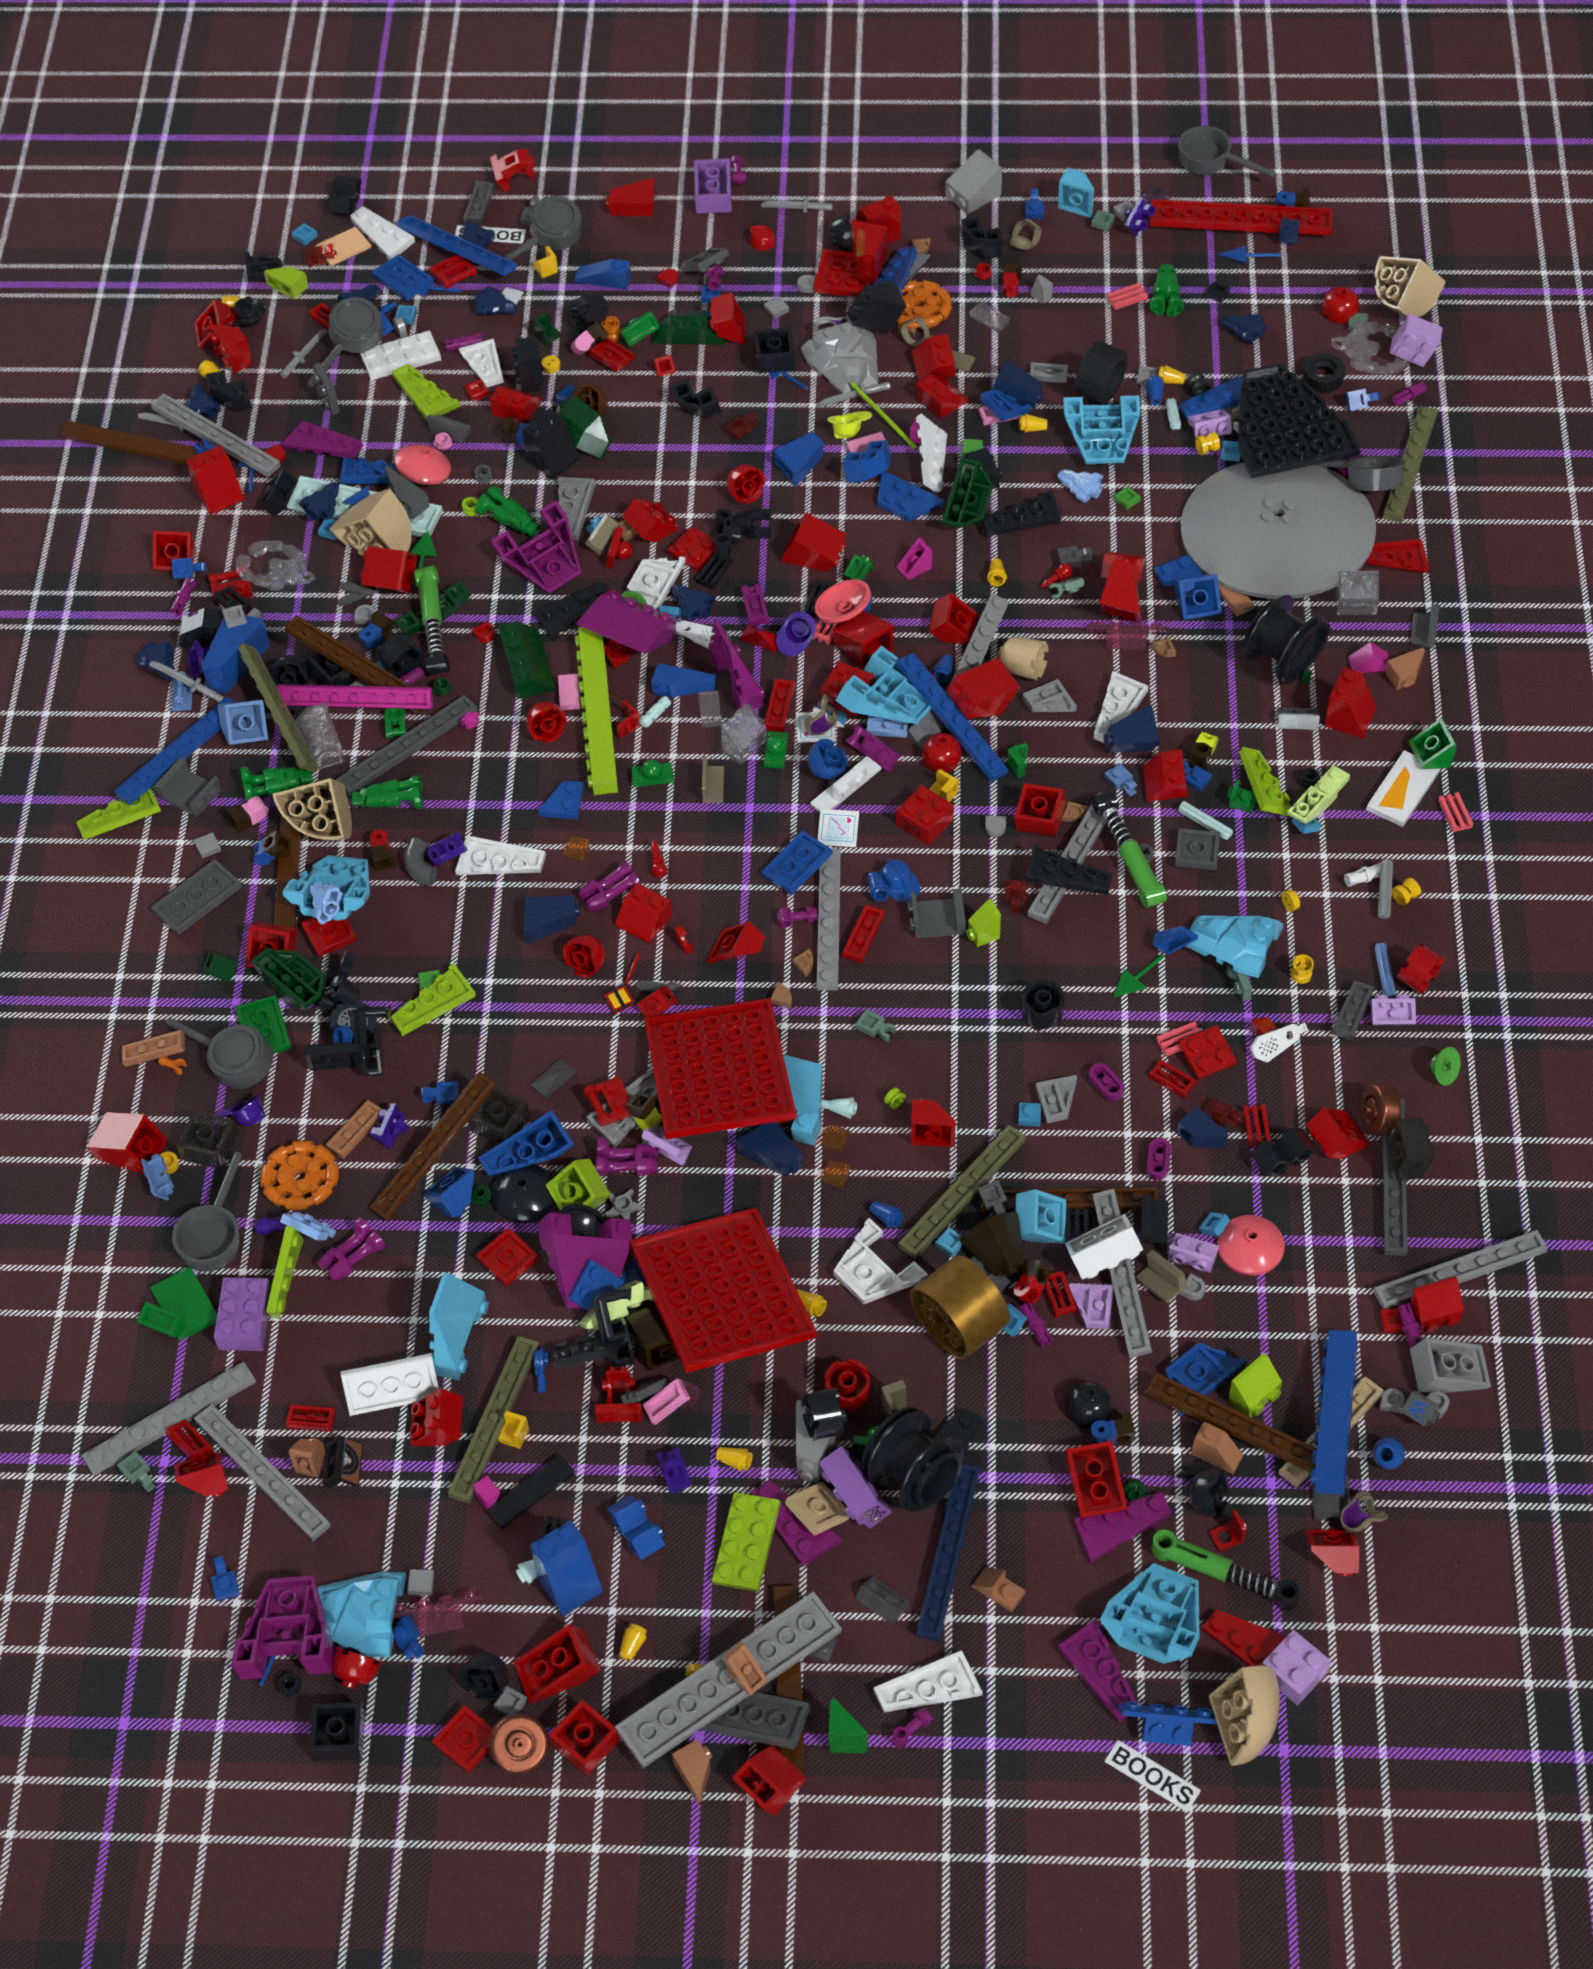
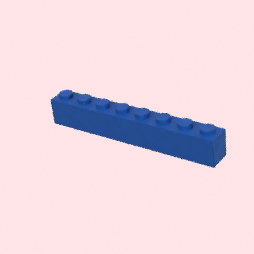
[1311,1330,1358,1495]

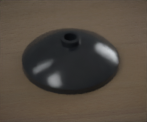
[491,1164,555,1222]
[557,1204,606,1238]

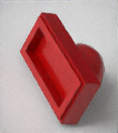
[605,527,633,569]

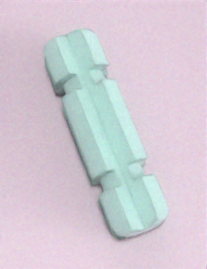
[1165,398,1181,430]
[639,696,671,728]

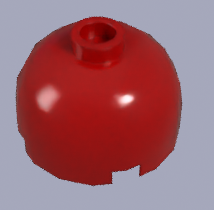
[1322,287,1359,323]
[726,464,766,504]
[525,702,567,743]
[921,733,962,773]
[563,935,605,978]
[332,1647,382,1689]

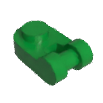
[385,708,407,739]

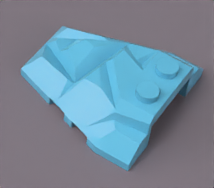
[1063,396,1140,464]
[283,855,370,920]
[1186,916,1284,978]
[318,1571,406,1657]

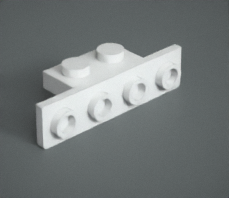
[811,757,881,813]

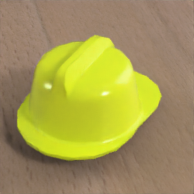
[827,411,872,438]

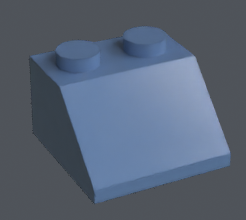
[218,700,268,745]

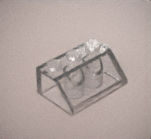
[295,703,345,770]

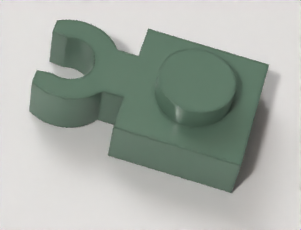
[855,1009,896,1042]

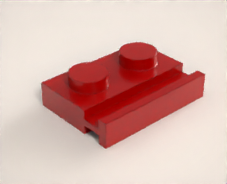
[589,338,635,372]

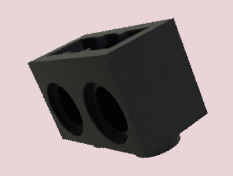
[259,469,299,517]

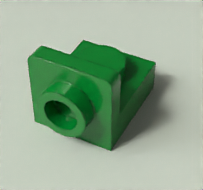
[843,554,875,581]
[1007,743,1028,779]
[1227,780,1257,814]

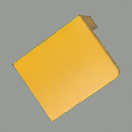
[533,246,558,278]
[929,769,959,802]
[498,1411,529,1449]

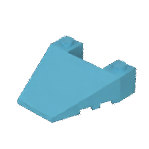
[836,646,932,724]
[745,1055,822,1146]
[429,1272,489,1381]

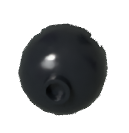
[828,213,852,251]
[269,655,310,686]
[1065,1381,1112,1429]
[1187,1470,1229,1518]
[459,1652,509,1701]

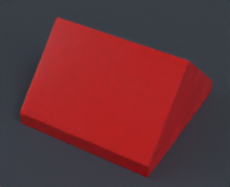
[153,530,196,570]

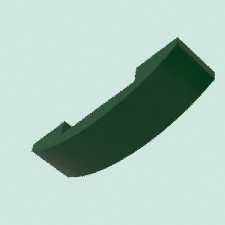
[394,581,471,635]

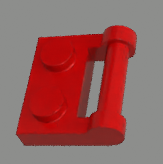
[429,254,477,290]
[208,566,253,605]
[583,1076,632,1126]

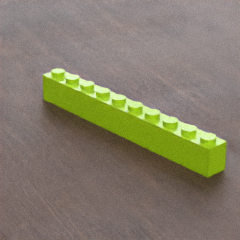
[575,627,618,795]

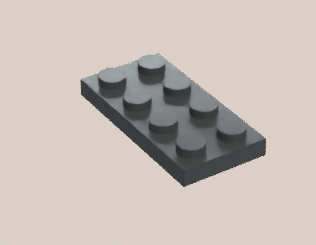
[151,859,242,936]
[703,1692,810,1750]

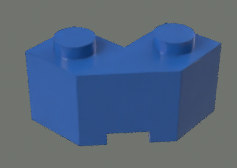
[843,440,892,483]
[606,1495,665,1560]

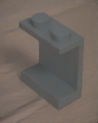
[155,758,221,817]
[907,888,966,939]

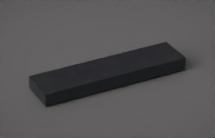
[486,1455,575,1530]

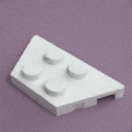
[627,557,686,611]

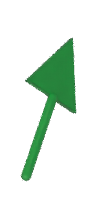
[410,531,437,587]
[1113,954,1164,997]

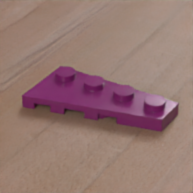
[281,420,364,459]
[750,1480,842,1567]
[1074,1492,1171,1564]
[1058,1619,1137,1723]

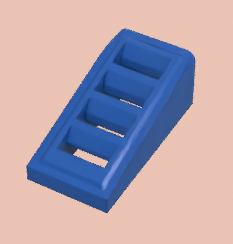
[1153,926,1198,955]

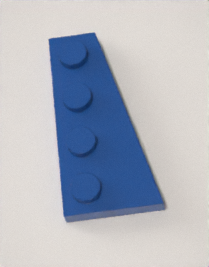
[874,246,918,296]
[1180,375,1243,420]
[340,457,416,485]

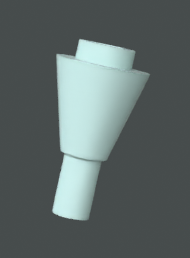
[821,1097,857,1119]
[516,1560,537,1585]

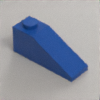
[574,259,632,290]
[651,663,716,697]

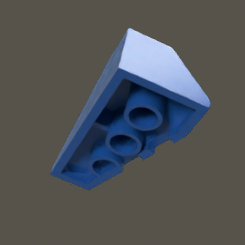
[478,1110,575,1176]

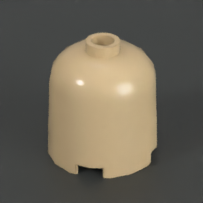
[998,637,1049,680]

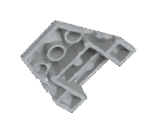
[801,321,878,394]

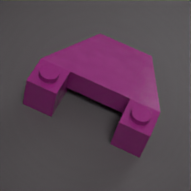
[491,500,582,594]
[709,619,765,714]
[538,1213,632,1310]
[231,1575,335,1680]

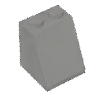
[945,149,1002,214]
[796,1400,841,1483]

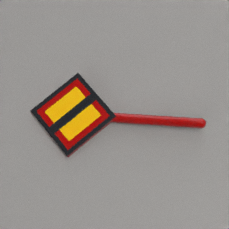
[602,952,640,1015]

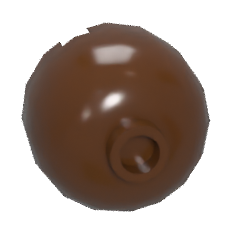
[571,384,608,417]

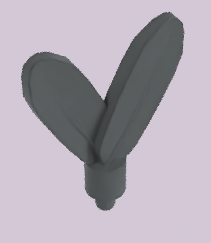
[337,582,379,606]
[635,981,681,999]

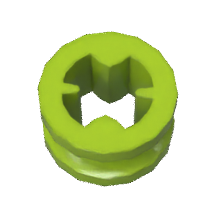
[462,497,478,516]
[884,1088,906,1109]

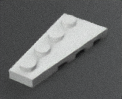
[350,206,415,260]
[1094,671,1148,743]
[455,836,546,875]

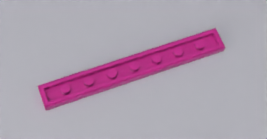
[276,684,433,709]

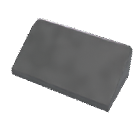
[1278,707,1320,730]
[907,709,947,749]
[856,1576,911,1624]

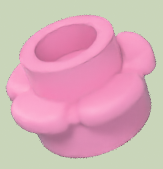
[434,433,452,450]

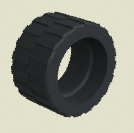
[1075,340,1128,405]

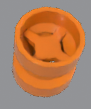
[601,316,621,342]

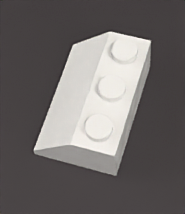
[1065,1214,1143,1280]

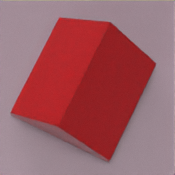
[653,354,676,377]

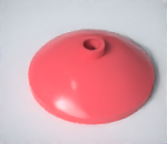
[394,444,451,485]
[815,579,871,623]
[1217,1215,1285,1276]

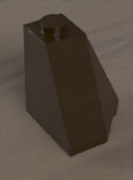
[959,1211,1025,1277]
[626,1308,679,1371]

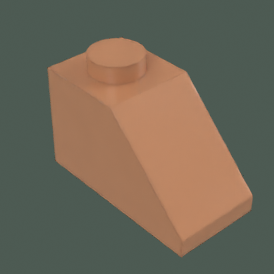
[1385,648,1425,690]
[1191,1422,1243,1474]
[289,1438,326,1478]
[672,1739,712,1803]

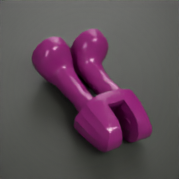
[578,861,641,912]
[596,1137,659,1177]
[317,1217,386,1281]

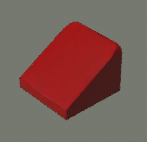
[1250,1017,1278,1036]

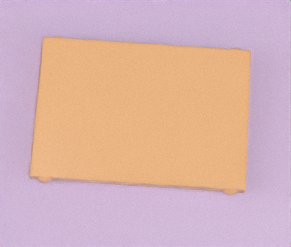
[315,227,371,266]

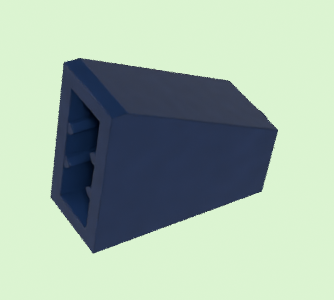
[993,361,1044,409]
[1104,706,1160,753]
[524,895,580,943]
[736,1122,803,1177]

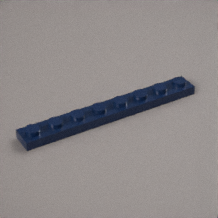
[917,1464,981,1642]

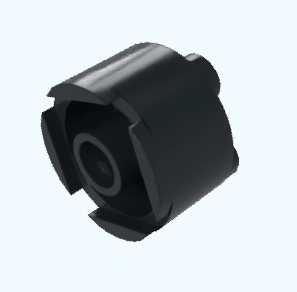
[376,632,424,678]
[1021,979,1065,1031]
[801,1388,847,1441]

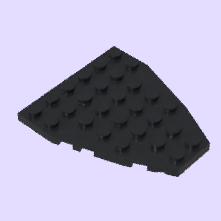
[1238,363,1361,478]

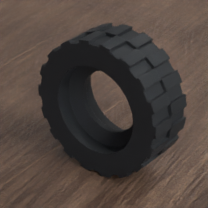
[1302,353,1345,393]

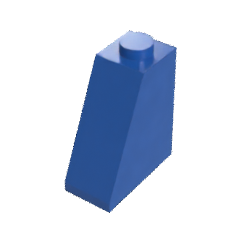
[774,431,824,486]

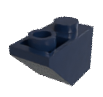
[1177,1107,1228,1148]

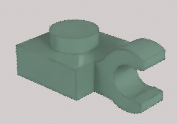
[1048,577,1085,598]
[1226,965,1252,1002]
[117,1451,156,1492]

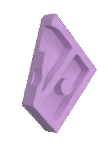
[1069,1283,1114,1329]

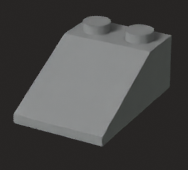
[1410,1338,1491,1393]

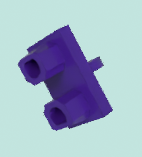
[1124,197,1156,235]
[427,832,468,866]
[370,1103,409,1148]
[657,1447,692,1493]

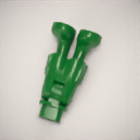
[1149,264,1184,317]
[475,486,540,537]
[240,767,313,802]
[352,775,423,809]

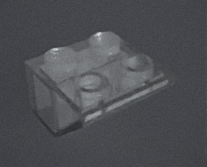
[1335,570,1379,615]
[721,703,767,765]

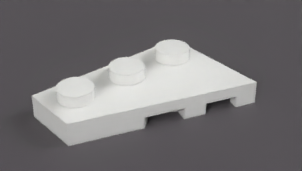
[459,338,504,387]

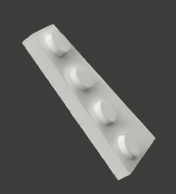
[916,414,947,493]
[874,1650,982,1712]

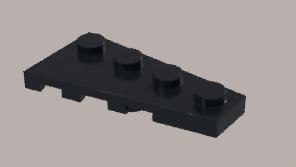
[534,581,609,642]
[1026,844,1113,895]

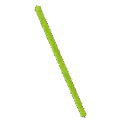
[850,382,917,449]

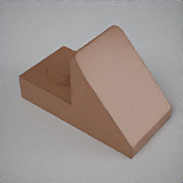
[972,1567,1025,1612]
[722,1642,768,1696]

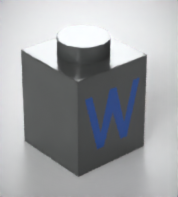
[1401,1391,1440,1426]

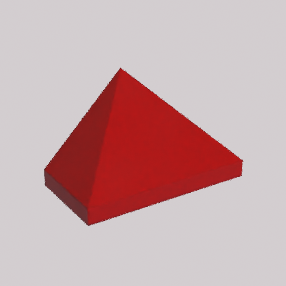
[740,624,778,652]

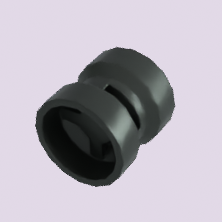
[1186,371,1211,396]

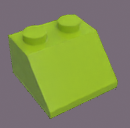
[546,1159,611,1210]
[1228,1353,1282,1417]

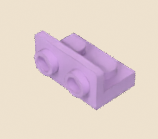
[1187,409,1232,438]
[1369,995,1416,1026]
[642,1126,692,1165]
[1168,1233,1219,1272]

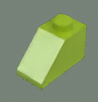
[264,267,308,300]
[966,899,1001,947]

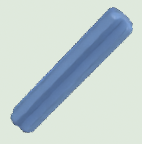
[1375,943,1396,999]

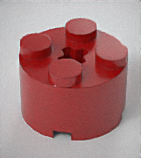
[1397,943,1445,995]
[825,1359,871,1414]

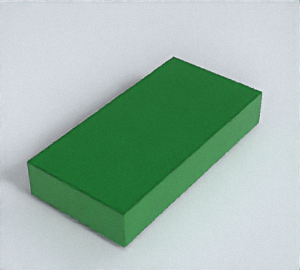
[136,1302,185,1338]

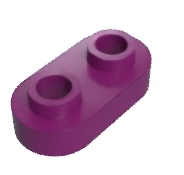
[1089,1063,1125,1101]
[1147,1138,1171,1180]

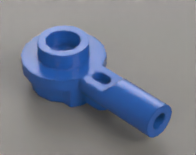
[332,1025,353,1044]
[534,1347,550,1393]

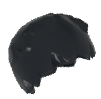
[233,296,266,326]

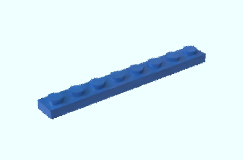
[398,215,516,275]
[896,653,1009,782]
[114,697,235,805]

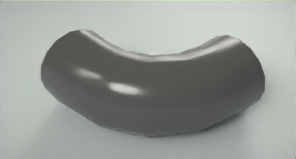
[403,838,437,887]

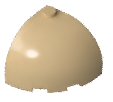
[1374,256,1446,317]
[330,489,412,556]
[272,778,352,841]
[1209,1666,1280,1766]

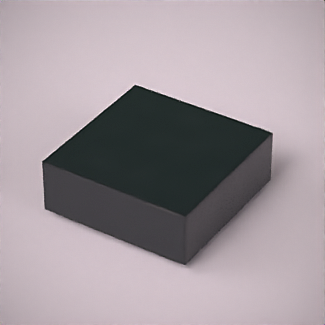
[1205,281,1230,303]

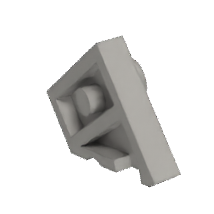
[1023,679,1077,712]
[1036,1075,1077,1123]

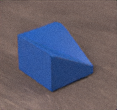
[555,384,575,406]

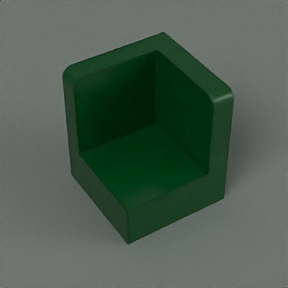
[533,312,561,346]
[203,949,239,981]

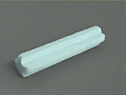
[1178,801,1233,840]

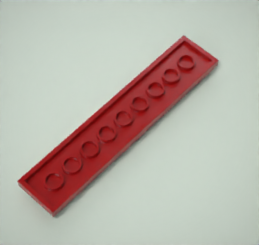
[1150,199,1332,236]

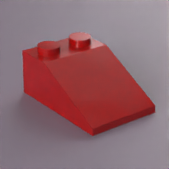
[1065,1441,1127,1519]
[513,1624,601,1704]

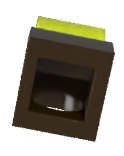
[1188,732,1218,770]
[627,1092,662,1131]

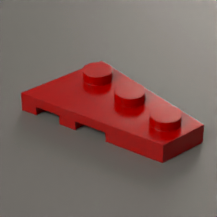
[1366,539,1429,573]
[1201,1609,1287,1667]

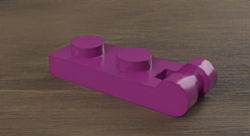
[741,583,769,626]
[846,724,901,772]

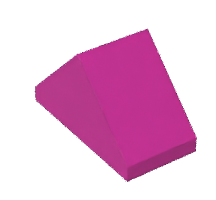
[897,537,932,580]
[1348,642,1390,673]

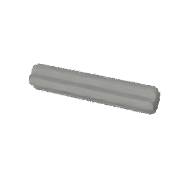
[1378,859,1393,919]

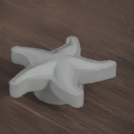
[605,1189,643,1220]

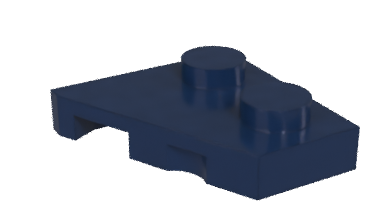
[462,221,495,249]

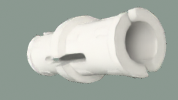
[1344,863,1381,887]

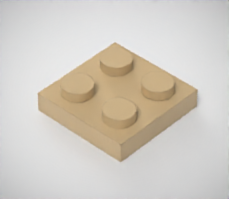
[785,1482,850,1536]

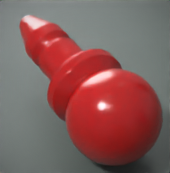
[1041,563,1072,589]
[650,840,667,878]

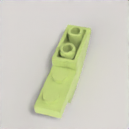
[1287,765,1350,824]
[580,1280,654,1331]

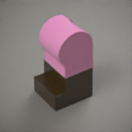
[571,321,608,355]
[227,796,269,834]

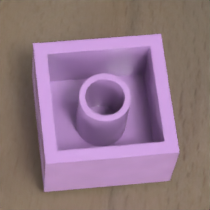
[1390,314,1443,367]
[1262,1630,1331,1706]

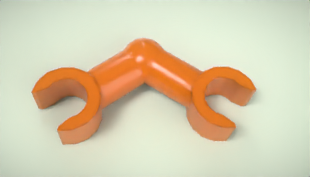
[158,1056,187,1075]

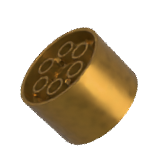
[910,1255,1010,1360]

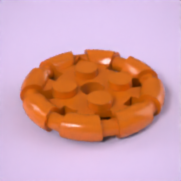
[897,280,952,330]
[260,1141,339,1211]

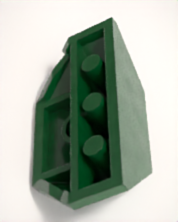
[652,310,726,345]
[555,396,611,459]
[942,457,993,528]
[251,948,326,1010]

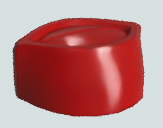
[749,225,776,250]
[604,640,634,668]

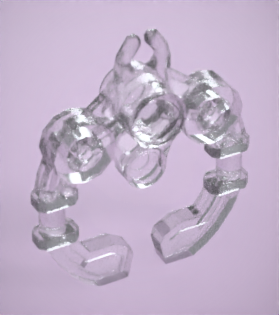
[1331,321,1409,376]
[236,540,315,591]

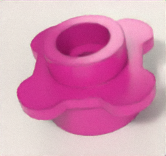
[460,712,480,729]

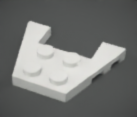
[833,1218,928,1305]

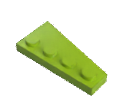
[392,364,460,422]
[1239,747,1292,817]
[76,788,161,840]
[391,963,476,1036]
[266,1226,304,1319]

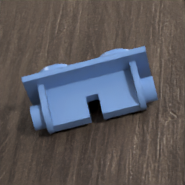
[171,671,193,711]
[141,1154,174,1201]

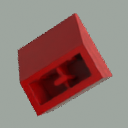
[209,324,253,374]
[623,498,680,542]
[410,1388,463,1446]
[732,1745,808,1816]

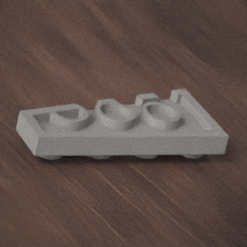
[558,477,596,540]
[587,1068,658,1148]

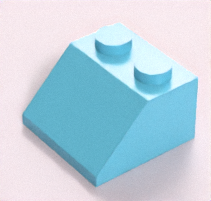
[1058,168,1094,218]
[1016,1189,1066,1243]

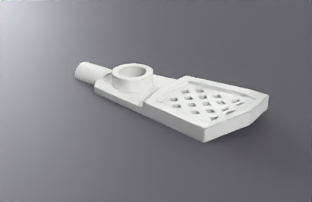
[675,620,715,649]
[1250,1022,1308,1063]

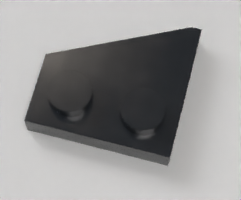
[244,252,283,282]

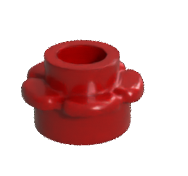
[974,263,992,280]

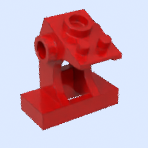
[490,149,536,192]
[595,1366,643,1423]

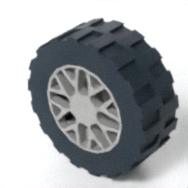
[329,1001,377,1043]

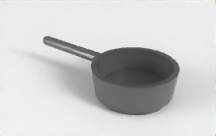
[1178,126,1276,178]
[504,196,583,261]
[308,297,384,387]
[1316,456,1405,491]
[166,1019,273,1089]
[172,1152,242,1272]

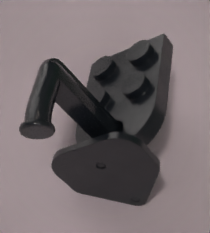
[304,1006,391,1077]
[551,1287,635,1369]

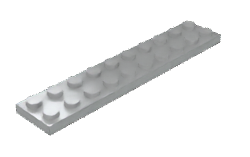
[615,1591,842,1768]

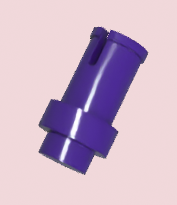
[255,1217,287,1236]

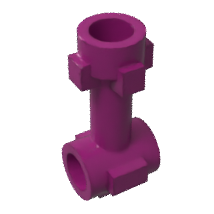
[730,155,746,184]
[706,264,724,290]
[777,907,817,928]
[892,1708,932,1748]

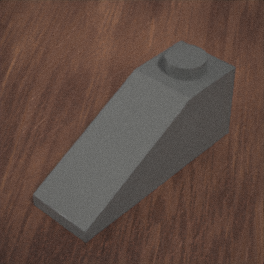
[385,466,430,520]

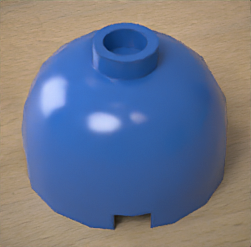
[807,738,849,780]

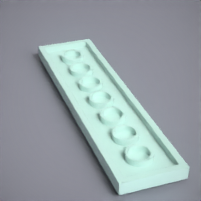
[287,476,443,537]

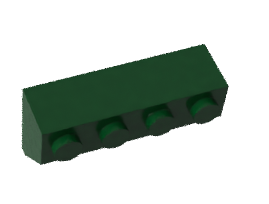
[498,621,556,699]

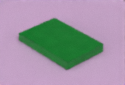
[235,995,292,1054]
[150,1267,217,1342]

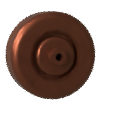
[1360,1083,1401,1136]
[488,1713,548,1774]

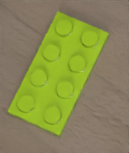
[712,1492,781,1592]

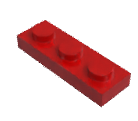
[764,679,795,732]
[842,905,885,964]

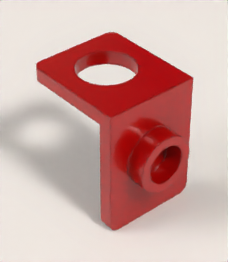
[617,700,640,739]
[638,986,679,1017]
[1209,1510,1247,1552]

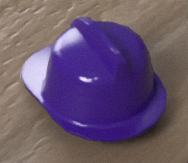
[776,612,816,656]
[187,640,209,679]
[216,1094,265,1126]

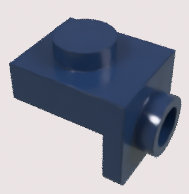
[1279,218,1300,244]

